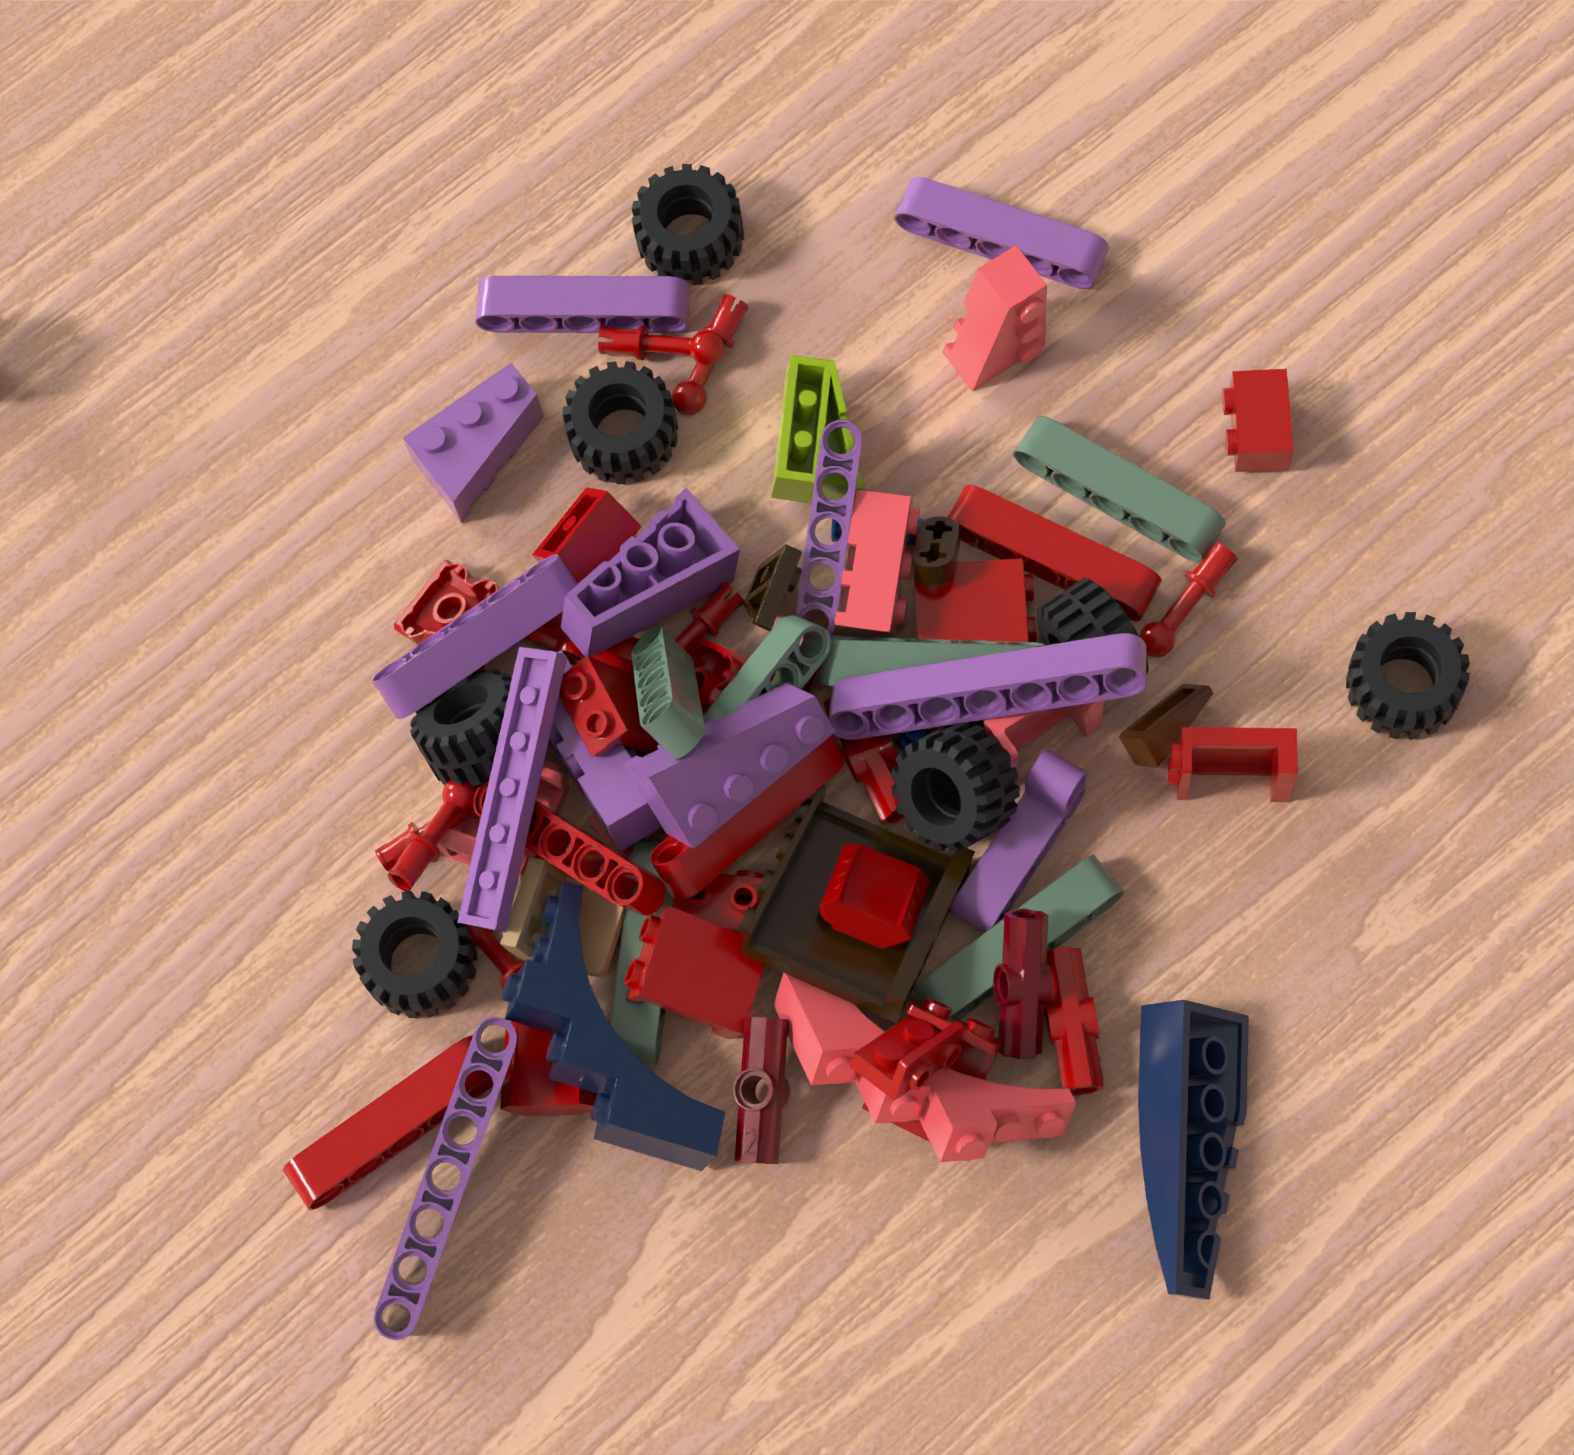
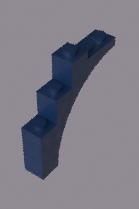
[502,881,725,1171]

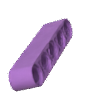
[894,177,1109,289]
[476,276,690,333]
[796,420,862,639]
[372,554,577,719]

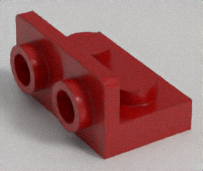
[850,1015,965,1101]

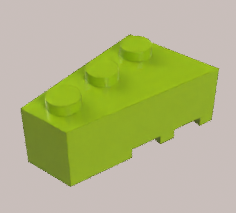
[771,354,866,507]

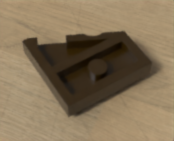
[743,544,802,631]

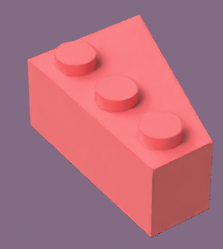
[943,245,1047,391]
[834,489,920,633]

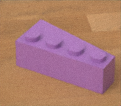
[561,488,740,657]
[623,683,835,849]

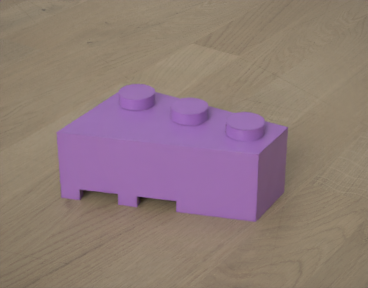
[403,363,544,523]

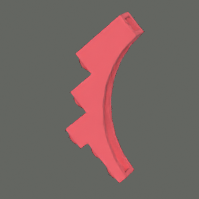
[773,973,1076,1163]

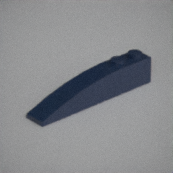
[1138,1000,1249,1300]

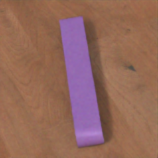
[828,633,1146,740]
[374,1017,517,1340]

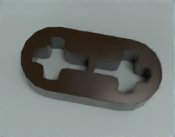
[913,516,960,586]

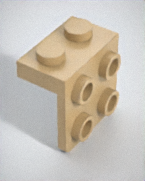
[500,857,625,977]

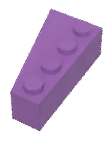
[548,650,662,852]

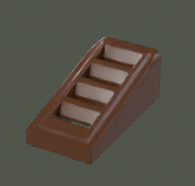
[1119,684,1214,768]

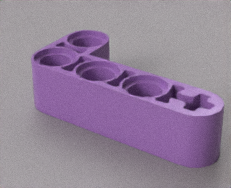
[950,748,1088,933]

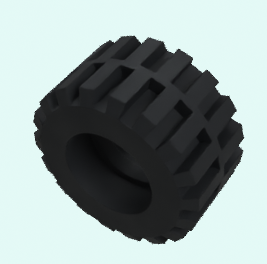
[632,164,744,285]
[562,361,679,484]
[1036,578,1149,702]
[1346,612,1470,740]
[410,669,512,787]
[891,722,1020,852]
[352,891,478,1019]

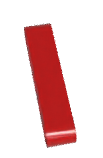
[948,484,1162,622]
[650,735,845,900]
[473,780,666,916]
[283,1035,493,1210]

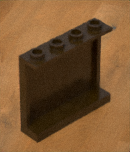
[738,785,975,1023]

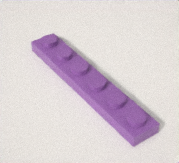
[458,647,567,932]

